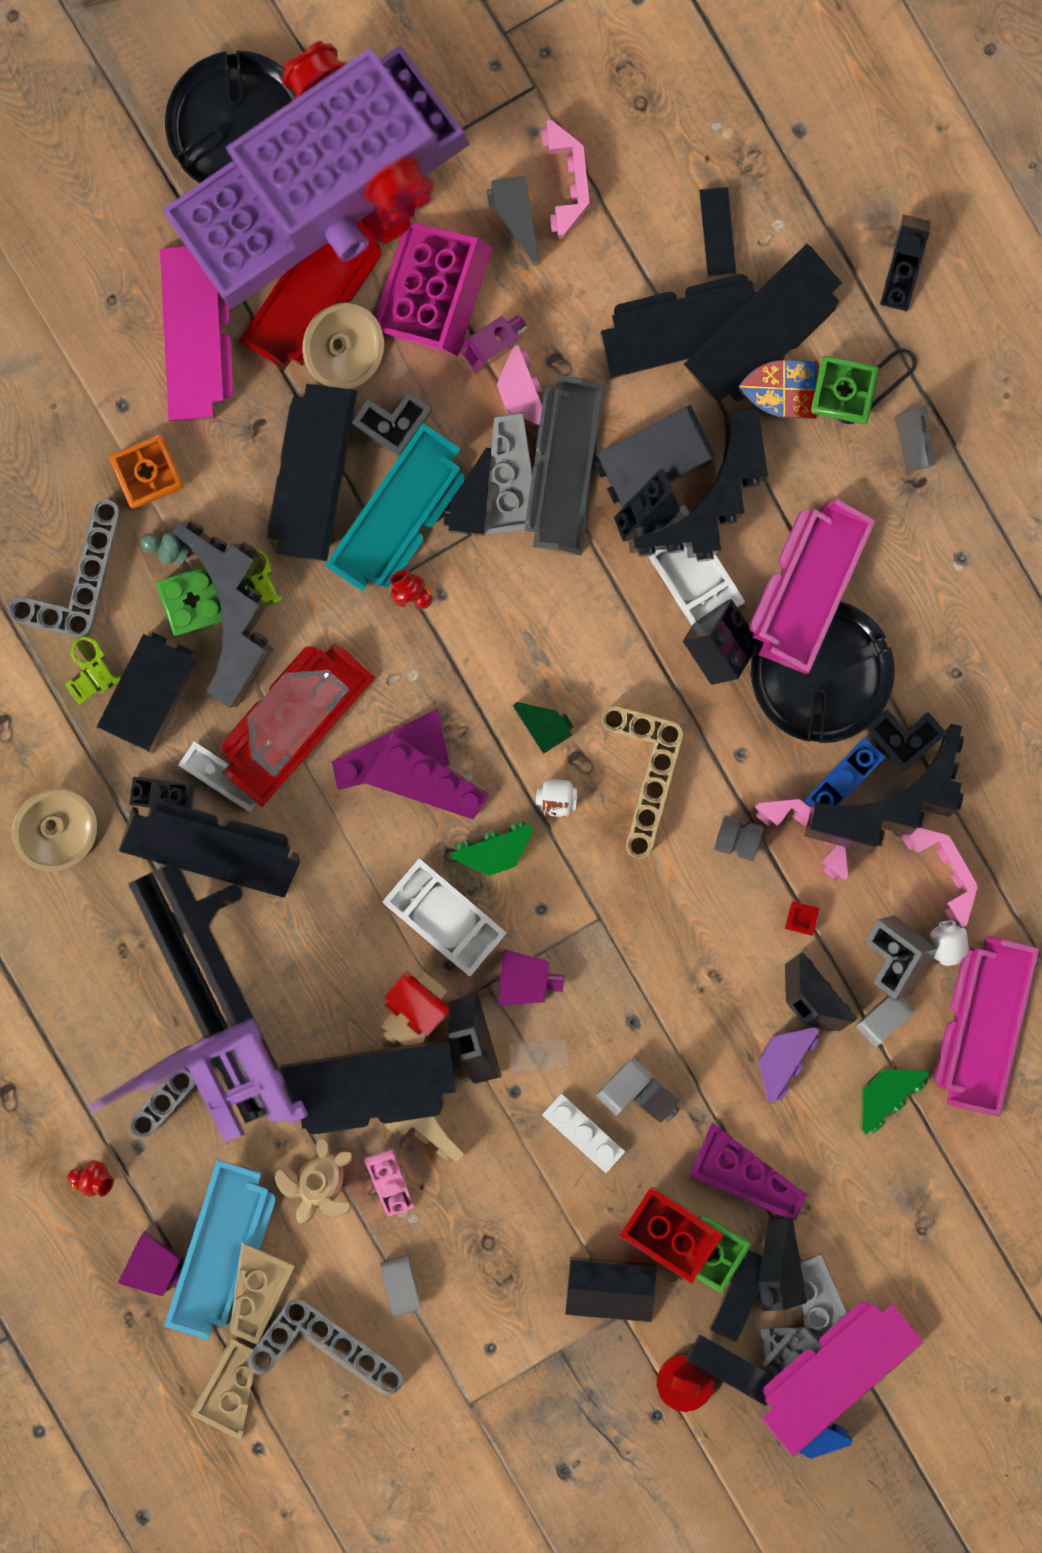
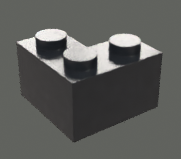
[864,709,947,772]

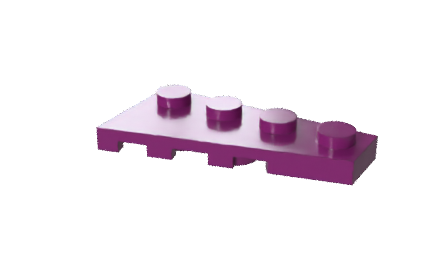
[332,709,450,790]
[361,733,489,820]
[689,1122,807,1222]

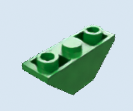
[450,821,534,876]
[860,1068,929,1134]

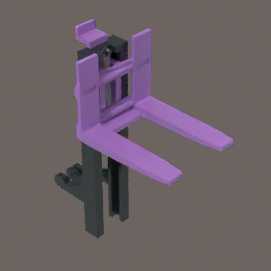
[89,860,308,1142]

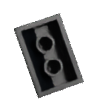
[565,1257,657,1322]

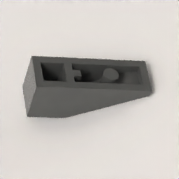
[486,176,539,266]
[634,1077,680,1123]

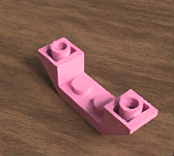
[541,120,590,239]
[754,799,848,881]
[901,828,978,928]

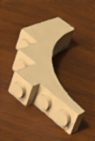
[381,972,465,1163]

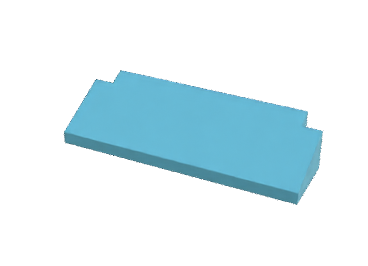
[164,1159,276,1340]

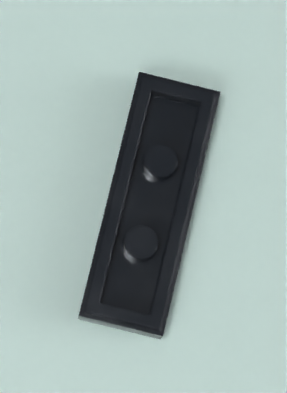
[699,187,736,277]

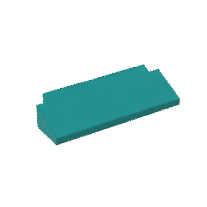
[324,423,464,592]

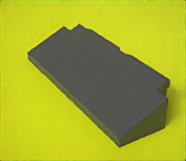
[525,376,606,556]

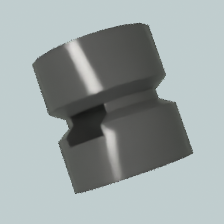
[714,815,764,861]

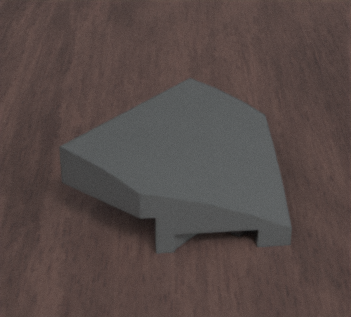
[761,1327,822,1377]

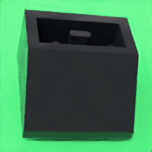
[683,599,758,685]

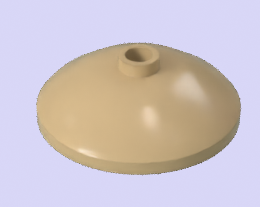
[303,303,384,389]
[11,789,97,872]

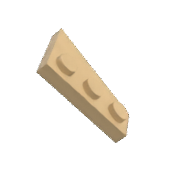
[230,1242,295,1344]
[190,1337,257,1441]

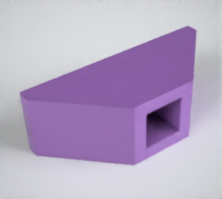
[758,1026,820,1104]

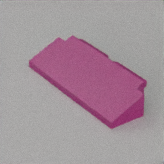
[160,246,234,421]
[750,499,875,674]
[934,936,1039,1117]
[762,1302,923,1457]

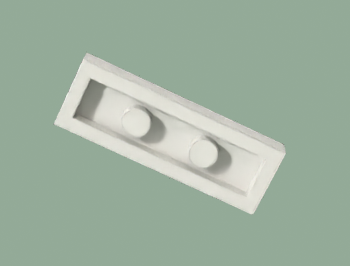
[178,742,257,813]
[542,1093,625,1173]

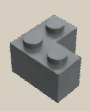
[352,392,433,457]
[865,915,938,1000]

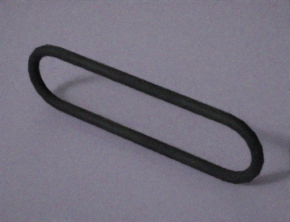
[838,349,917,425]

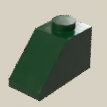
[513,702,574,754]

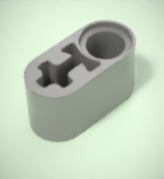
[856,995,915,1047]
[595,1057,654,1115]
[380,1256,421,1316]

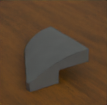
[895,405,935,473]

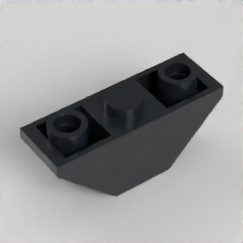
[614,469,681,541]
[129,777,197,808]
[785,952,857,1031]
[448,994,502,1084]

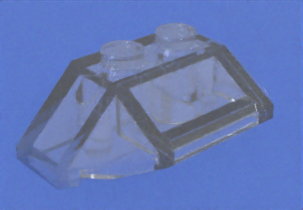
[247,670,349,777]

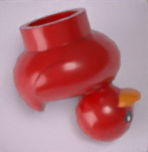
[389,569,433,609]
[67,1160,114,1197]

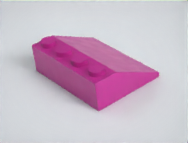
[375,222,494,357]

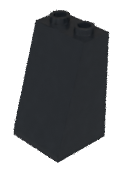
[594,404,717,507]
[96,632,198,753]

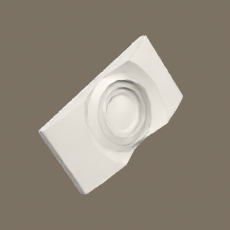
[645,504,745,626]
[382,858,507,977]

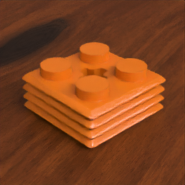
[109,434,184,509]

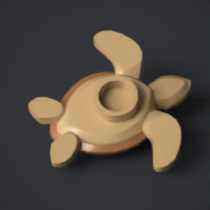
[275,1139,353,1224]

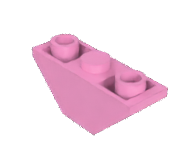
[497,345,542,428]
[364,1147,415,1217]

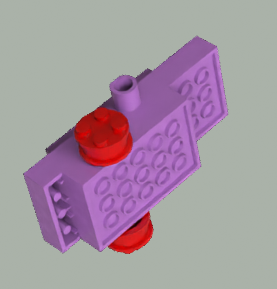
[162,41,469,310]

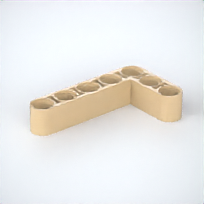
[601,706,683,859]

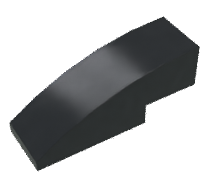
[709,1250,762,1342]
[685,1334,775,1406]

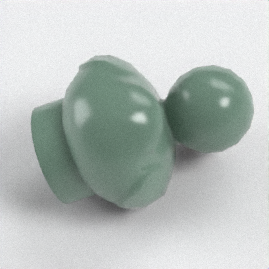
[140,530,190,565]

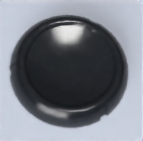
[165,50,296,184]
[751,601,895,743]

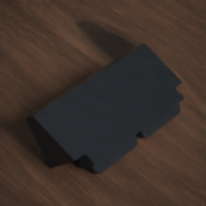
[683,244,842,403]
[600,274,756,379]
[268,384,357,562]
[119,800,300,898]
[280,1039,459,1135]

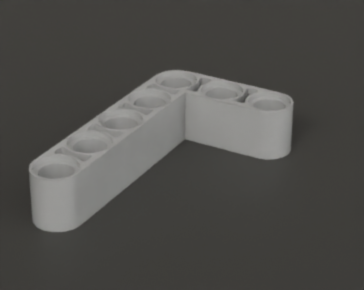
[9,499,121,638]
[130,1026,230,1138]
[248,1299,404,1396]

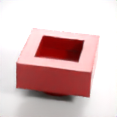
[784,901,820,936]

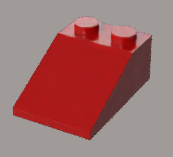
[384,971,451,1036]
[619,1187,723,1284]

